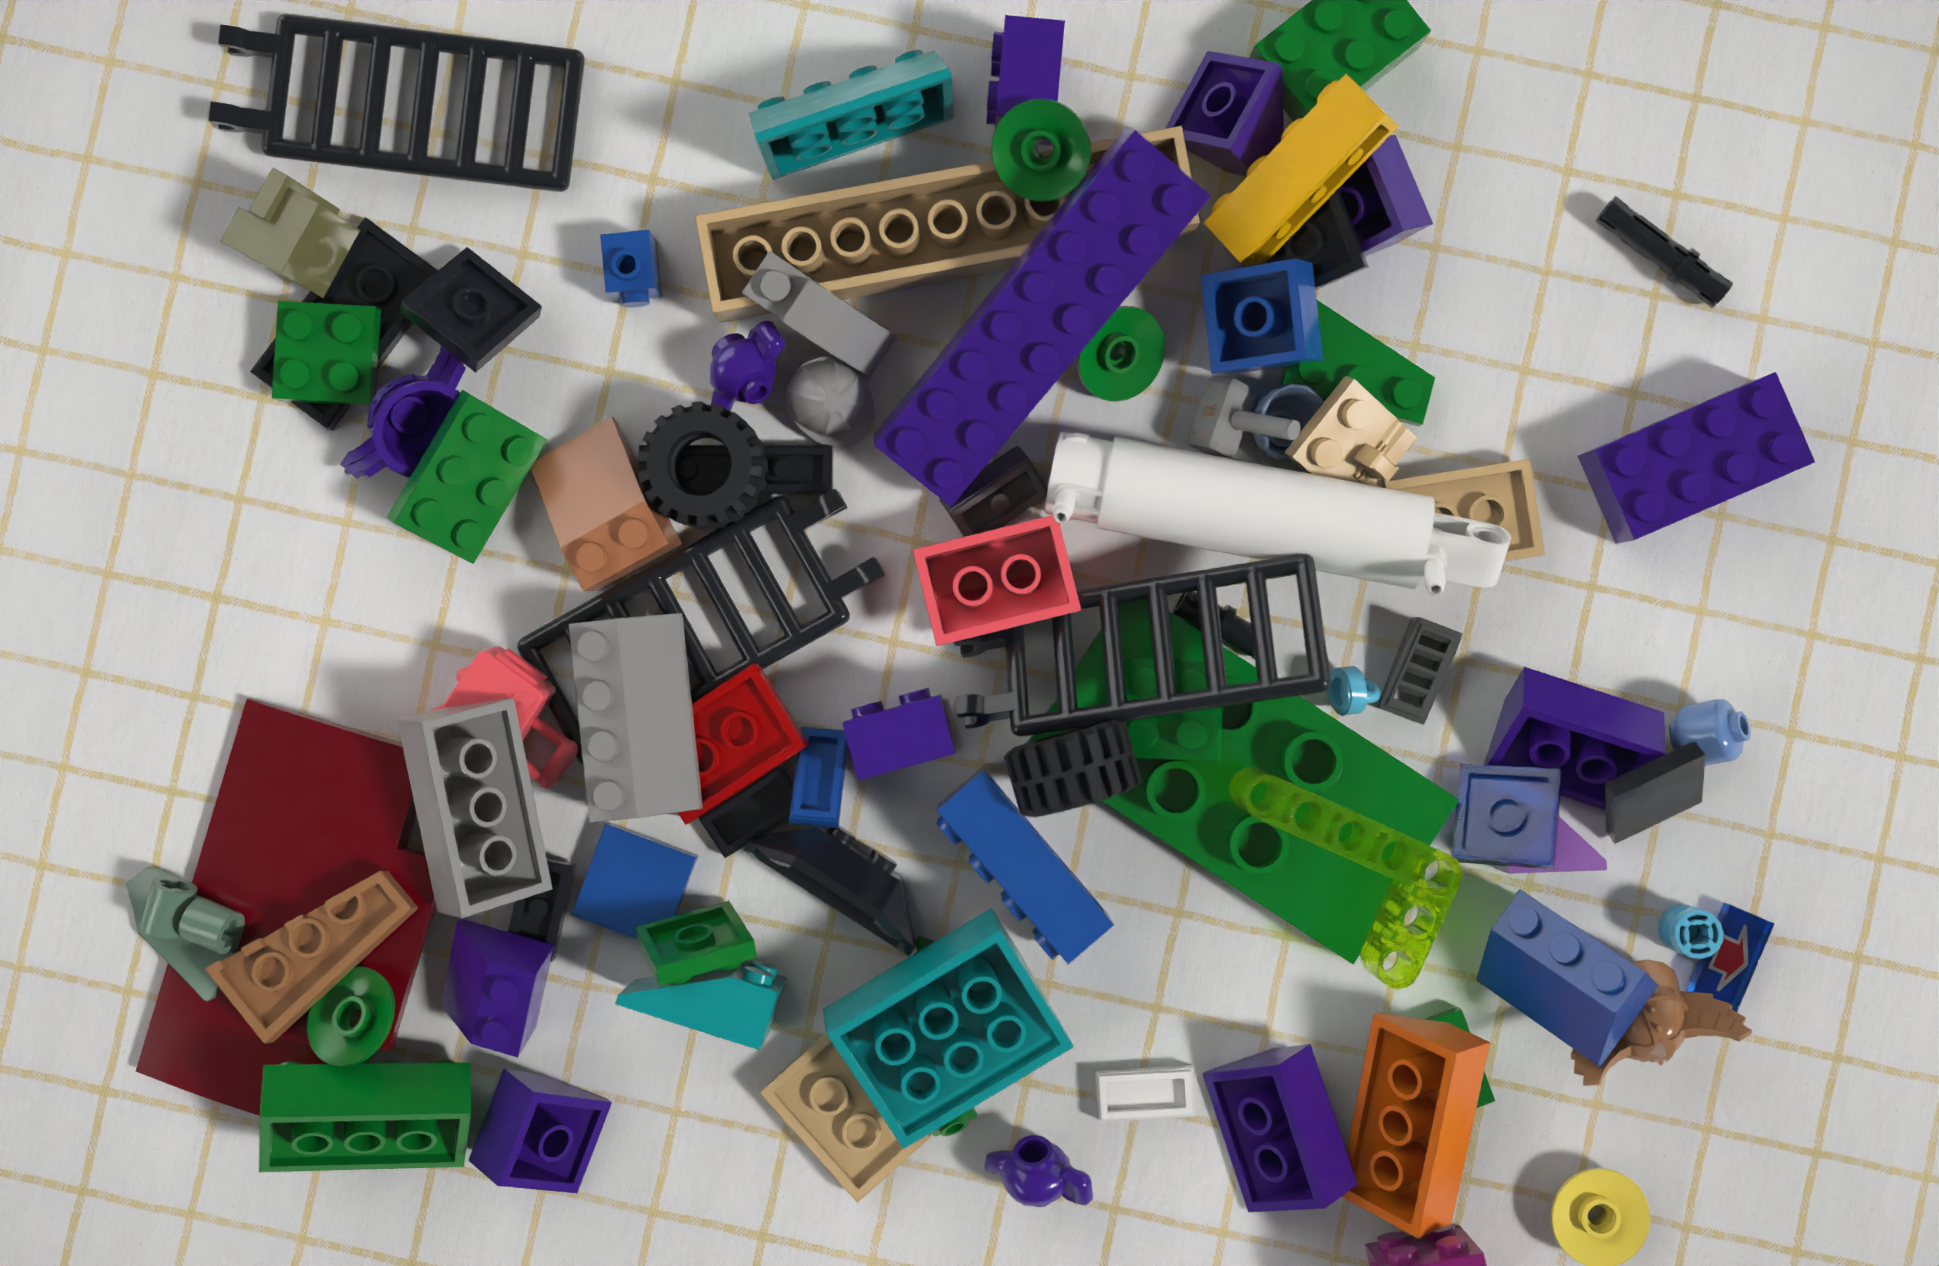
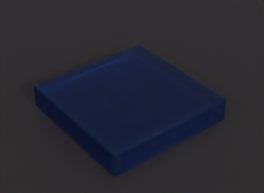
[1451,764,1562,870]

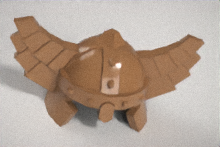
[1571,960,1752,1086]

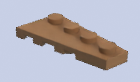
[204,871,418,1044]

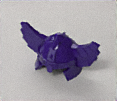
[340,346,466,478]

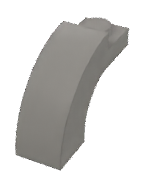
[742,251,898,376]

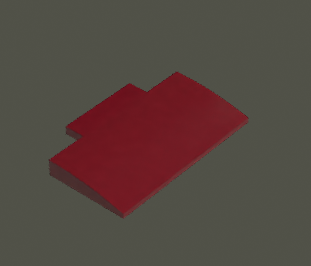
[135,698,436,1116]

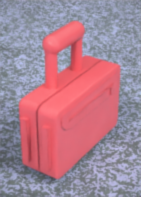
[431,646,578,789]

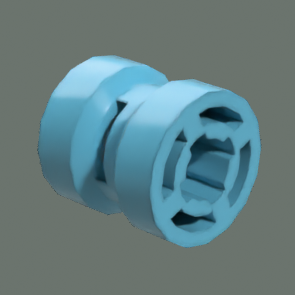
[1658,904,1724,959]

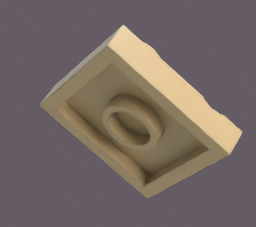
[1284,376,1418,487]

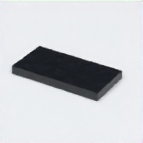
[250,217,438,431]

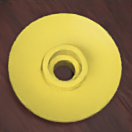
[1551,1168,1650,1266]

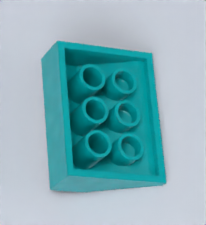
[749,50,954,180]
[823,908,1074,1149]

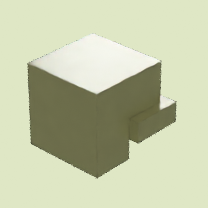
[220,167,360,298]

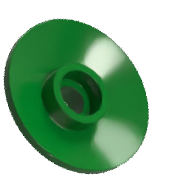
[992,99,1091,201]
[1076,306,1165,402]
[307,967,395,1067]

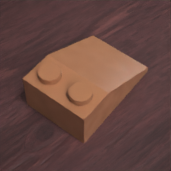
[531,417,682,591]

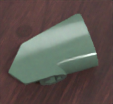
[126,866,245,1001]

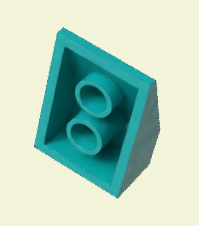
[615,959,787,1050]

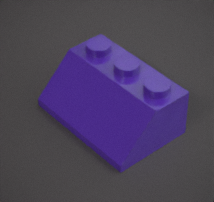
[1484,667,1666,810]
[1202,1044,1358,1212]

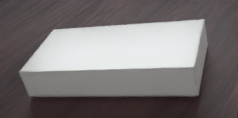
[1095,1065,1196,1122]

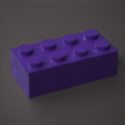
[1578,372,1815,544]

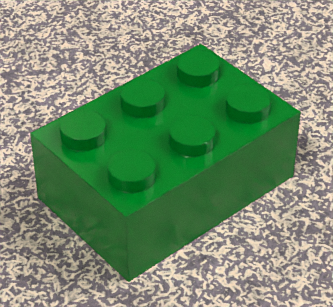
[1249,0,1431,121]

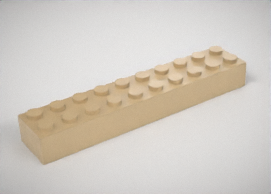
[695,126,1200,323]

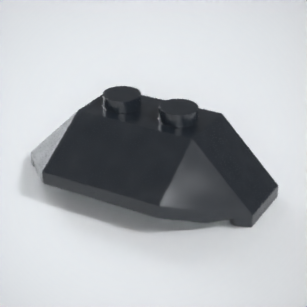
[744,825,916,957]

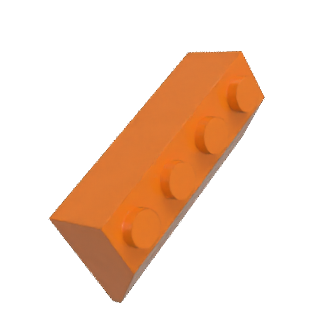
[1342,1013,1490,1238]

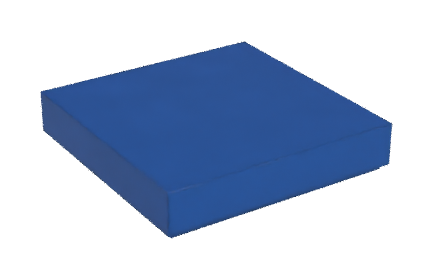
[571,822,698,939]

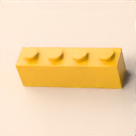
[1203,74,1399,267]

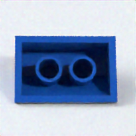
[1476,889,1658,1067]

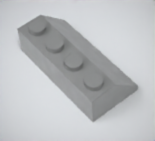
[569,613,703,823]
[397,698,552,918]

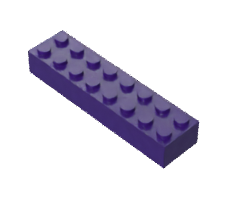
[874,127,1212,507]

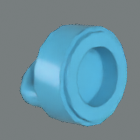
[1327,666,1381,716]

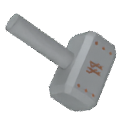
[1188,375,1300,459]

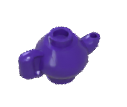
[710,321,785,411]
[984,1135,1093,1207]

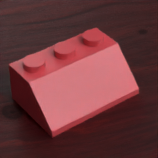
[913,515,1081,646]

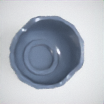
[1252,383,1324,461]

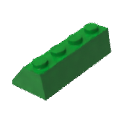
[259,1060,471,1172]

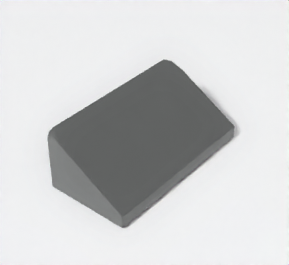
[939,446,1048,537]

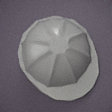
[785,355,875,448]

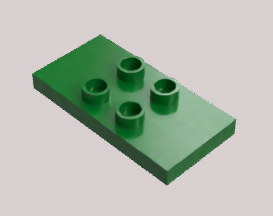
[1026,599,1459,964]

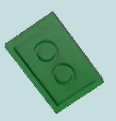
[386,390,548,564]

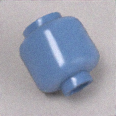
[1669,699,1750,766]

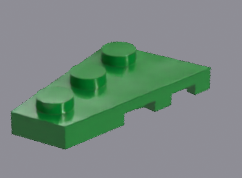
[1280,299,1435,427]

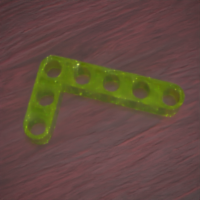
[1229,767,1463,989]

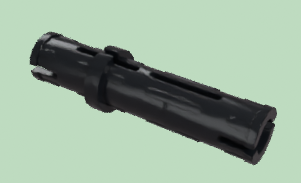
[1595,196,1733,308]

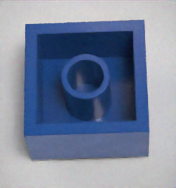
[1200,258,1323,375]

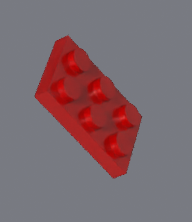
[678,663,810,825]

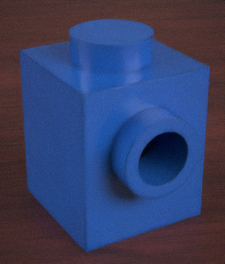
[600,230,662,308]

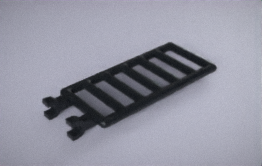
[208,13,585,192]
[517,488,885,764]
[953,554,1331,737]

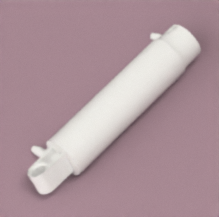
[1045,432,1512,595]

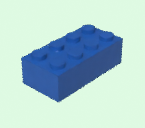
[936,767,1114,964]

